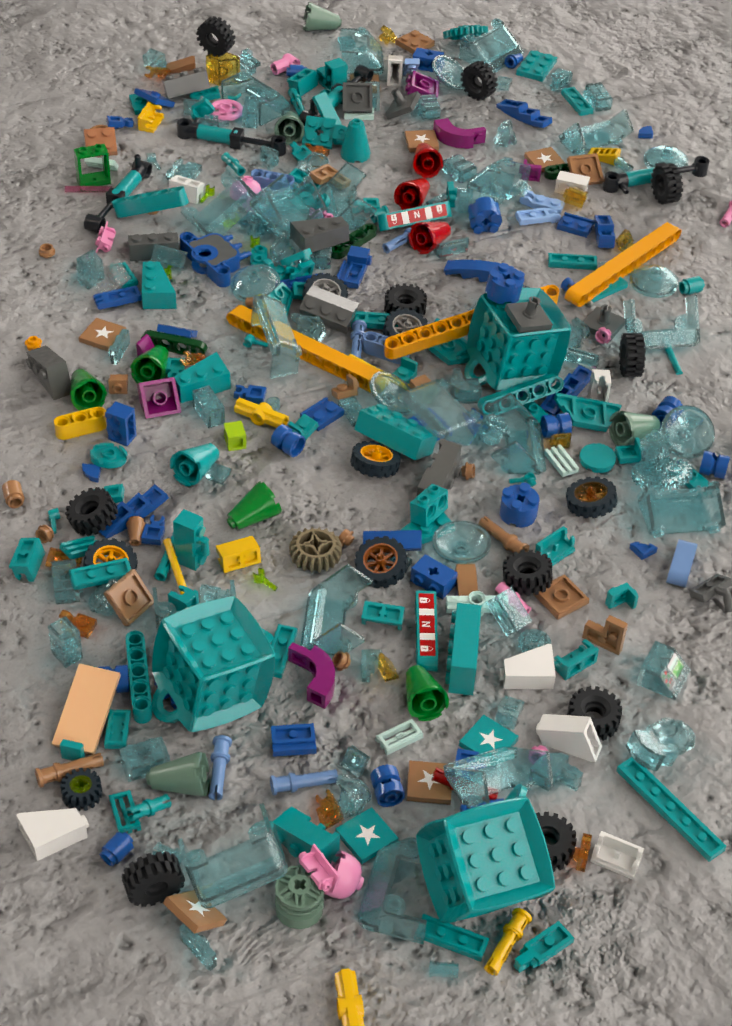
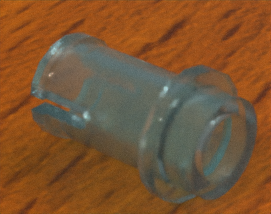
[614,157,634,172]
[153,842,184,863]
[429,961,459,981]

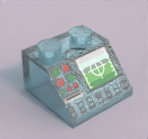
[637,641,691,700]

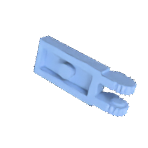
[402,58,420,76]
[519,190,565,214]
[515,207,561,225]

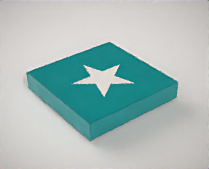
[459,715,519,768]
[335,807,399,864]

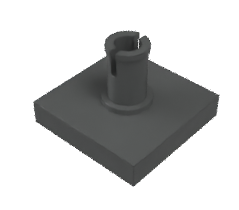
[343,82,372,113]
[386,88,421,120]
[504,296,553,333]
[580,304,626,341]

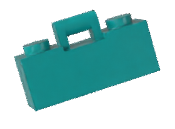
[173,509,210,571]

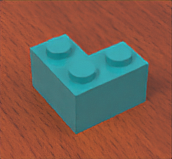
[316,58,348,90]

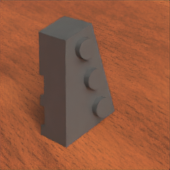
[290,216,349,253]
[26,345,71,400]

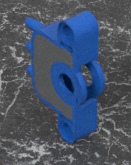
[180,232,252,287]

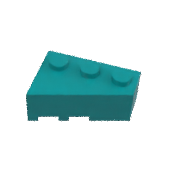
[142,261,177,309]
[174,352,231,403]
[272,806,340,864]

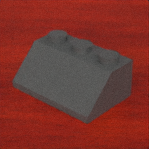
[128,232,179,261]
[299,285,360,334]

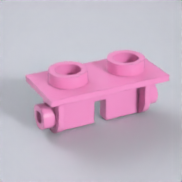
[95,221,116,253]
[298,844,340,894]

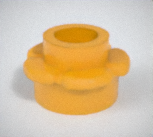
[25,336,42,351]

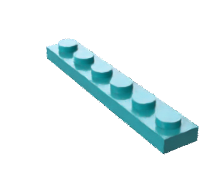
[616,756,727,862]

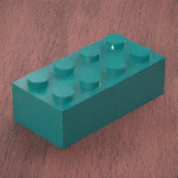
[354,404,439,460]
[445,603,482,695]

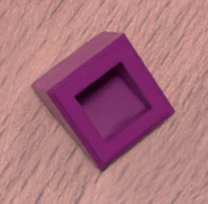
[136,334,155,357]

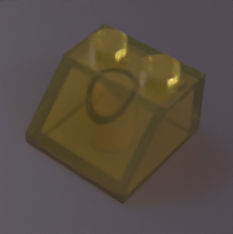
[206,52,240,86]

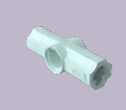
[446,591,508,616]

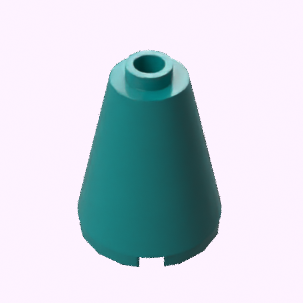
[340,118,371,163]
[170,443,219,486]

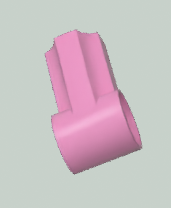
[270,53,300,75]

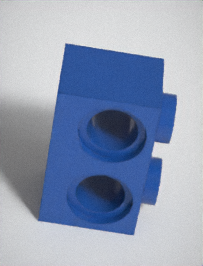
[105,401,137,446]

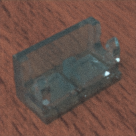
[486,587,532,637]

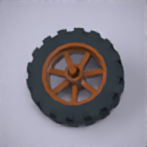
[354,536,408,588]

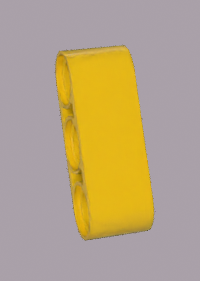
[54,407,107,440]

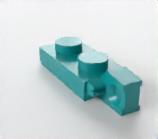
[513,921,575,973]

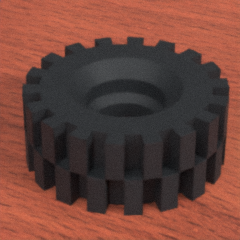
[196,16,235,57]
[460,61,498,101]
[651,163,683,205]
[384,283,427,315]
[619,333,646,377]
[65,487,118,536]
[503,550,553,596]
[567,686,622,741]
[536,812,577,872]
[122,851,185,907]

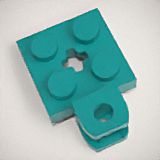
[302,116,347,150]

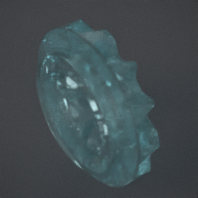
[518,629,551,653]

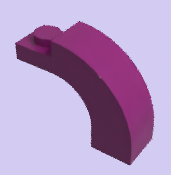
[433,118,486,149]
[288,642,335,709]

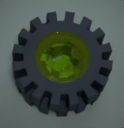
[60,768,102,811]

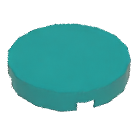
[90,443,128,469]
[579,443,616,473]

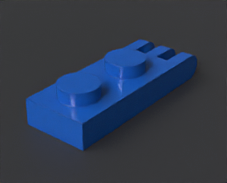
[93,285,142,310]

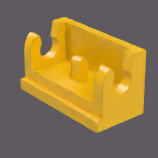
[137,102,164,133]
[216,536,261,573]

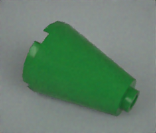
[130,345,169,383]
[70,369,107,411]
[226,481,282,530]
[406,665,449,721]

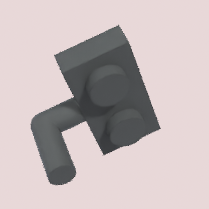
[689,574,732,612]

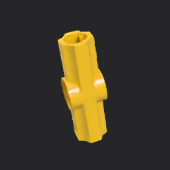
[234,398,289,428]
[334,968,365,1026]

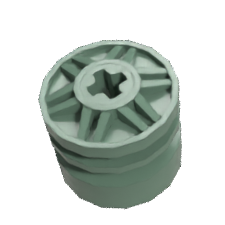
[275,865,324,929]

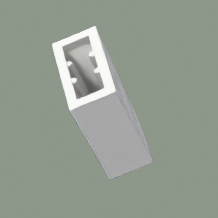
[387,55,403,87]
[499,644,556,689]
[536,714,602,762]
[16,808,89,861]

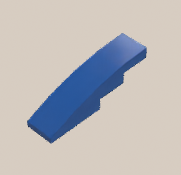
[496,99,553,128]
[444,259,514,282]
[540,365,592,416]
[99,484,169,538]

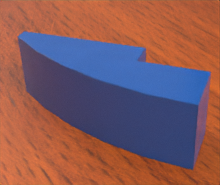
[594,215,616,248]

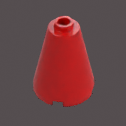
[413,143,443,178]
[394,178,430,210]
[408,222,451,254]

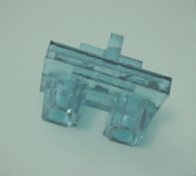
[233,49,261,75]

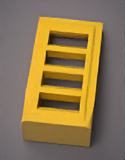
[588,148,621,166]

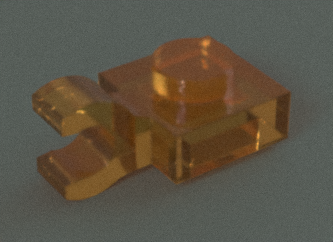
[144,66,171,79]
[179,351,206,366]
[59,610,97,639]

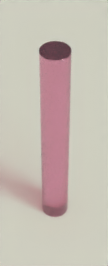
[65,186,113,192]

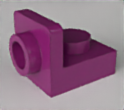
[519,159,542,182]

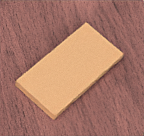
[52,663,121,755]

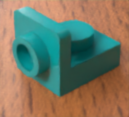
[191,97,215,124]
[391,356,418,384]
[288,414,319,440]

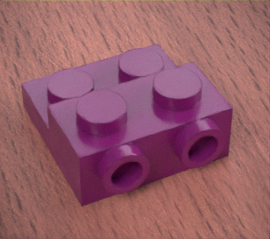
[405,70,439,101]

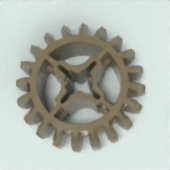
[289,526,342,574]

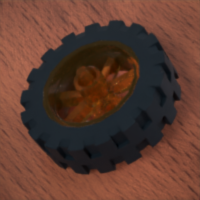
[566,477,618,519]

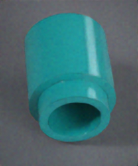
[679,276,705,295]

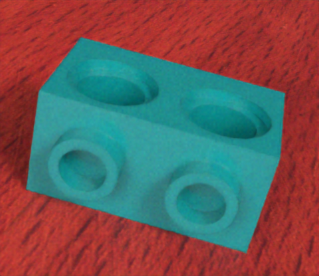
[410,484,448,527]

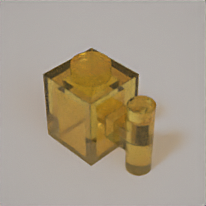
[563,186,588,208]

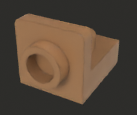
[108,374,128,394]
[331,374,359,400]

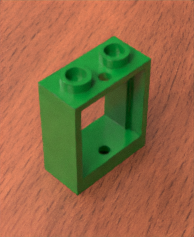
[74,144,111,189]

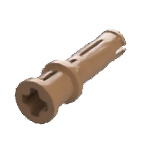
[478,516,529,553]
[35,753,104,788]

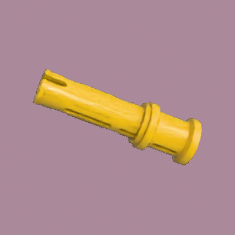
[484,908,532,976]

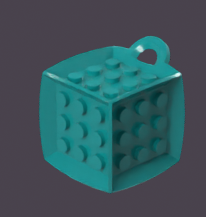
[464,288,571,391]
[152,596,276,732]
[416,784,556,923]

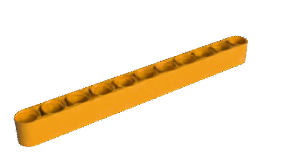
[564,222,682,307]
[384,285,559,360]
[226,305,390,395]

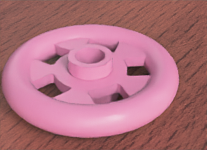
[210,99,244,121]

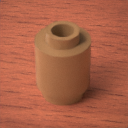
[2,480,25,508]

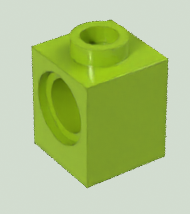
[224,421,247,451]

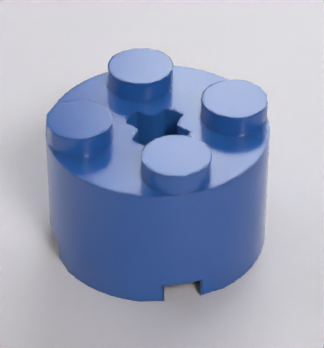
[468,197,502,234]
[485,263,525,305]
[499,483,540,528]

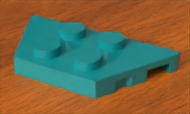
[427,318,471,366]
[554,393,622,432]

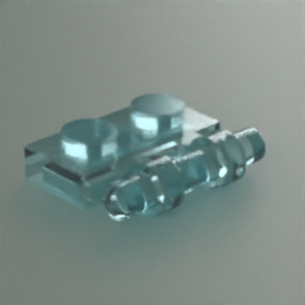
[165,159,202,180]

